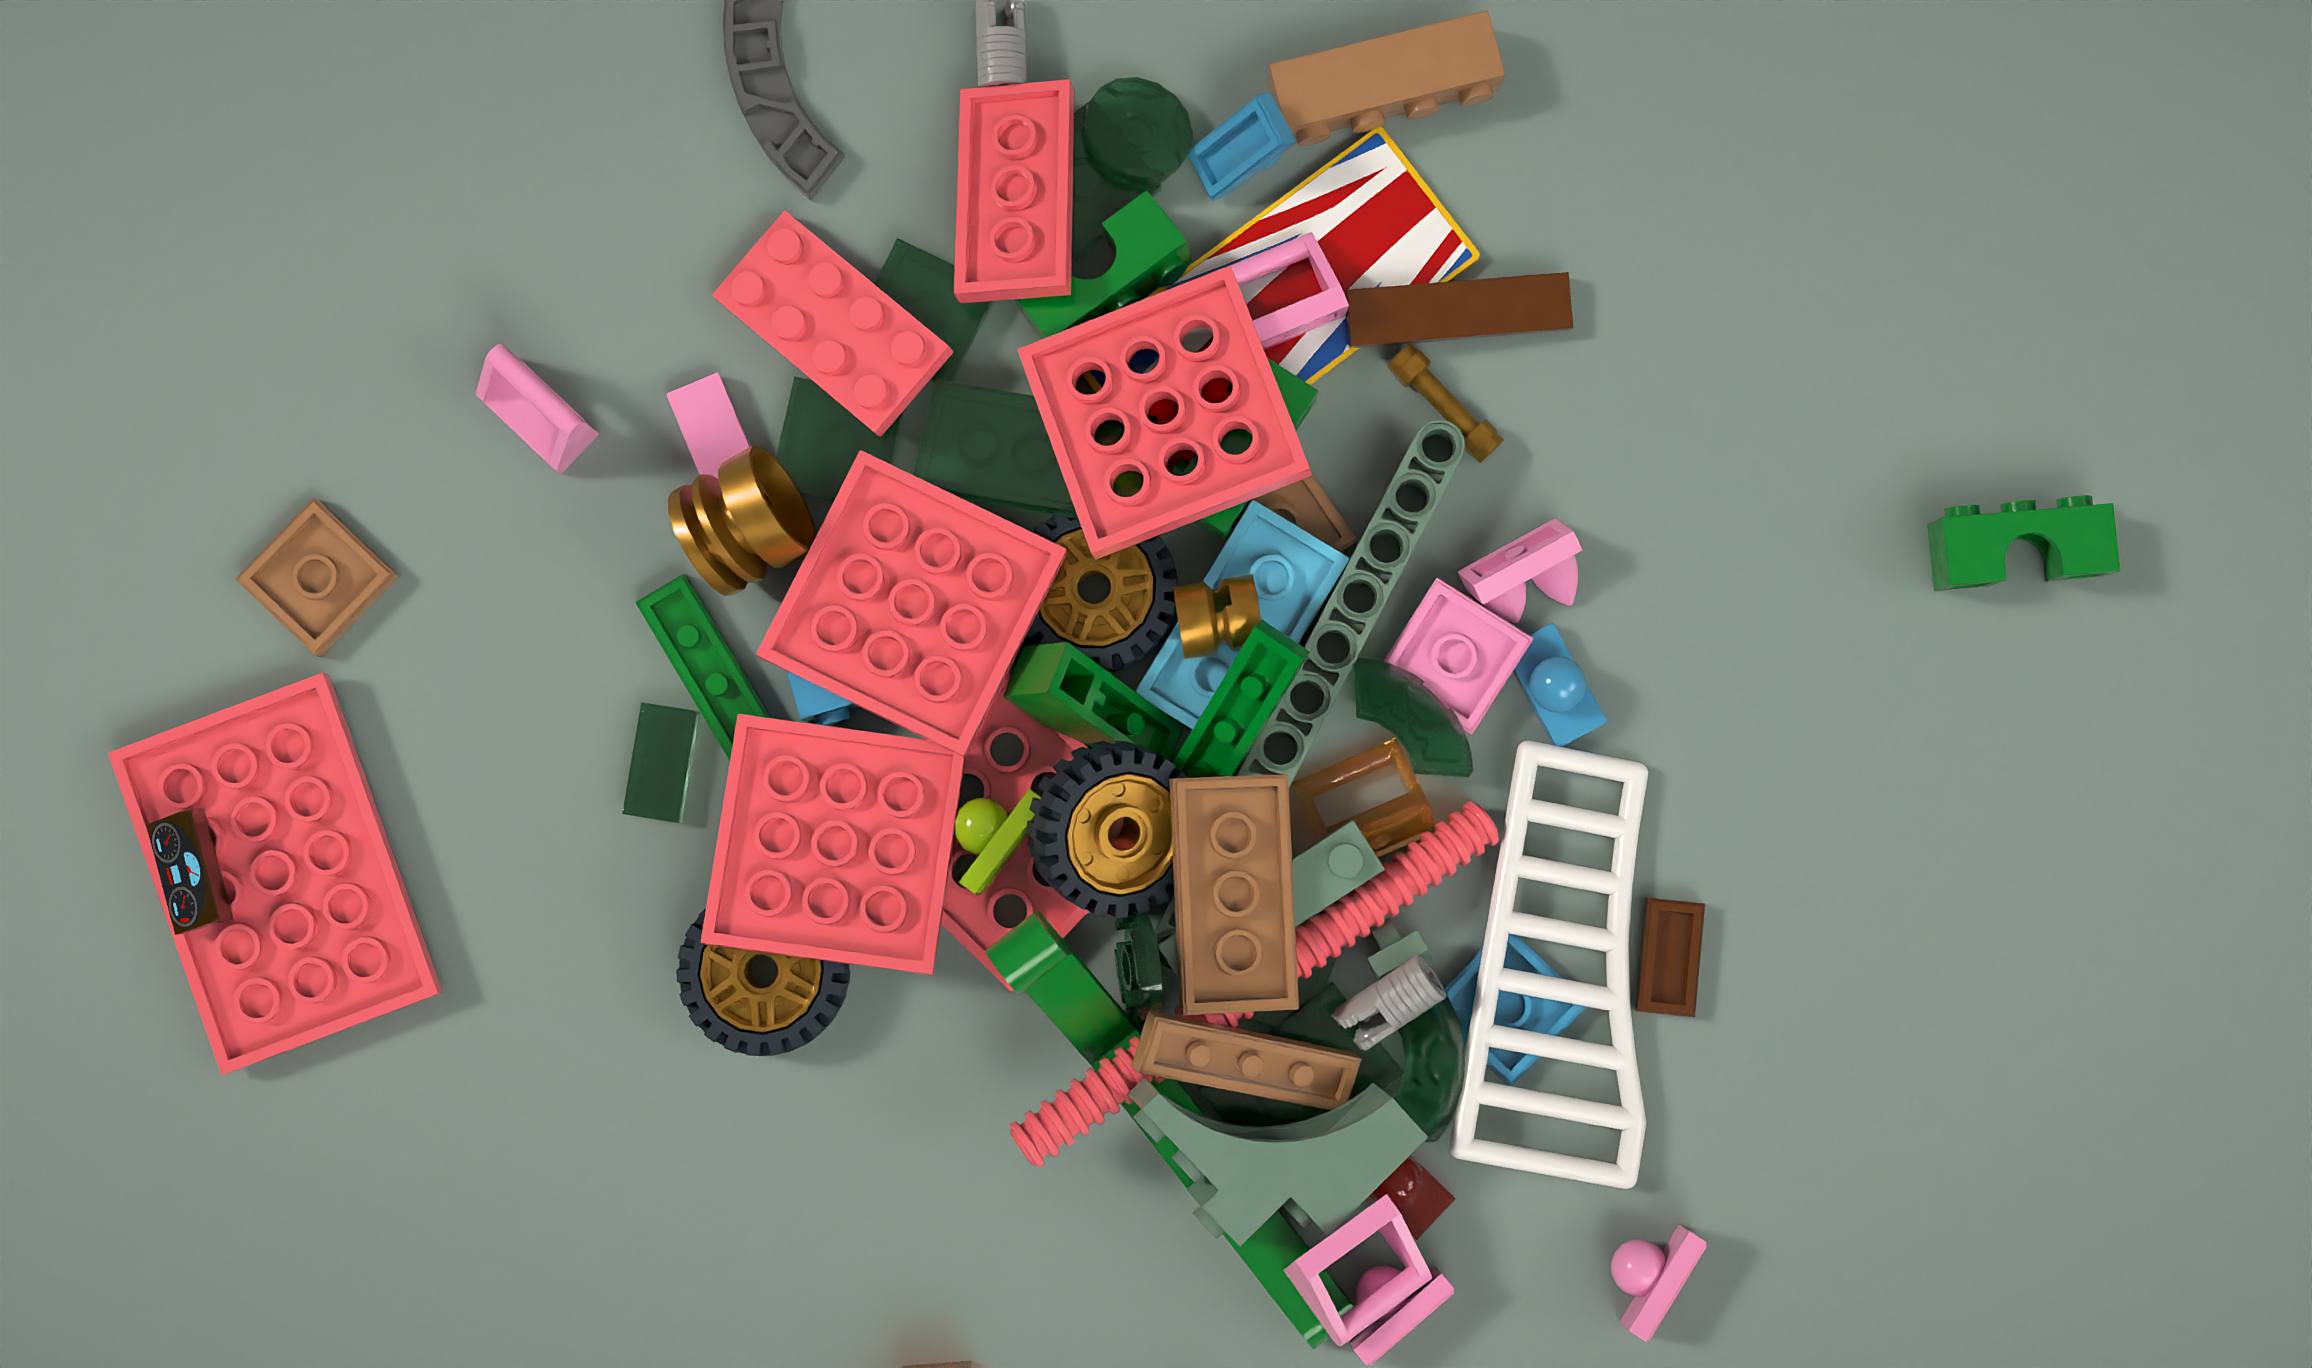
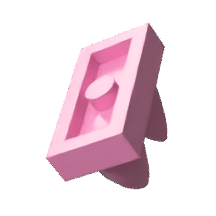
[1457,518,1582,623]

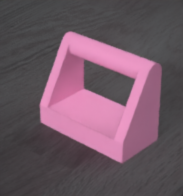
[1231,232,1349,350]
[475,343,599,474]
[1283,1194,1432,1347]

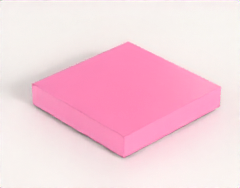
[1376,577,1534,735]

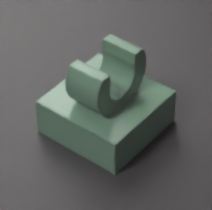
[1367,918,1433,981]

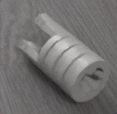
[975,0,1027,87]
[1331,955,1446,1051]

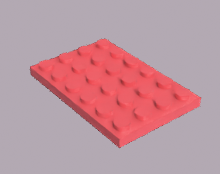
[108,673,443,1075]

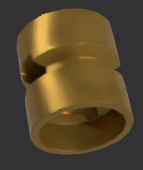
[1173,574,1261,659]

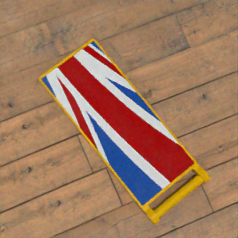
[1082,127,1480,497]

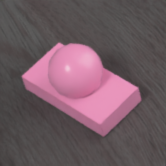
[1611,1225,1707,1342]
[1350,1265,1455,1366]

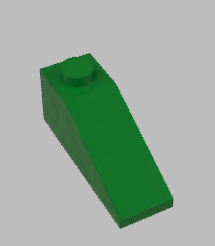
[1003,642,1183,761]

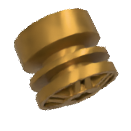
[667,445,816,596]

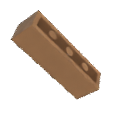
[1267,10,1505,146]

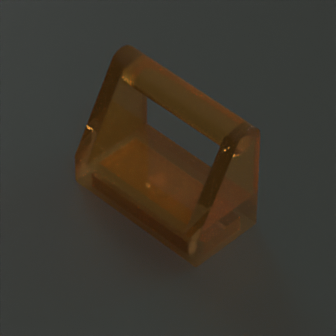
[1292,738,1435,858]

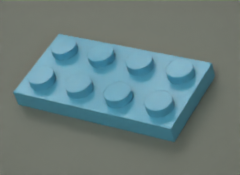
[1135,500,1350,729]

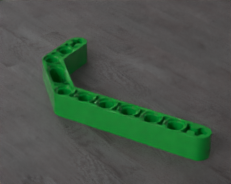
[985,911,1355,1349]

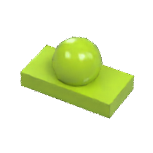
[954,789,1041,896]

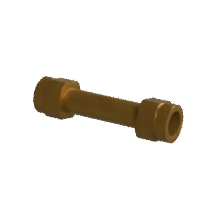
[1387,343,1504,464]

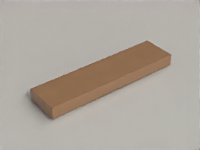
[1131,1010,1362,1110]

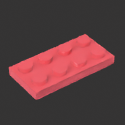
[954,79,1075,303]
[712,210,953,437]

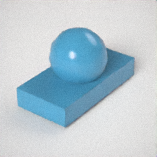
[1186,92,1297,201]
[1513,623,1608,747]

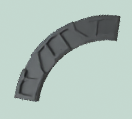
[723,0,845,201]

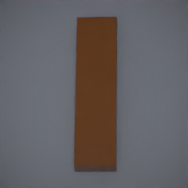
[1344,272,1574,348]

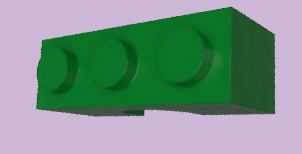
[1014,190,1192,339]
[1927,495,2120,591]

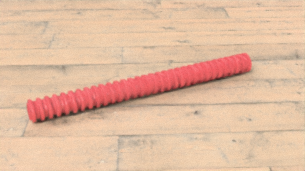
[1009,801,1499,1168]

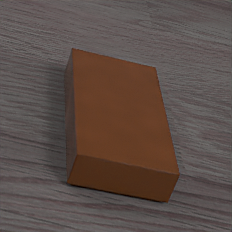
[1635,898,1705,1017]

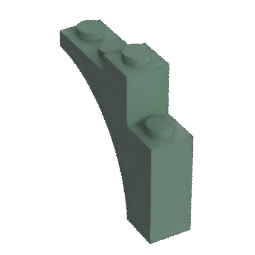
[1128,1078,1428,1246]

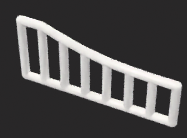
[1449,740,1648,1189]

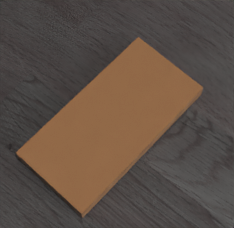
[1169,774,1299,1015]

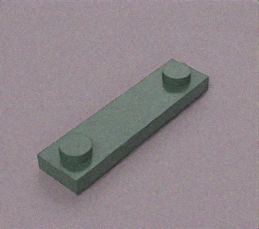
[1157,820,1385,977]

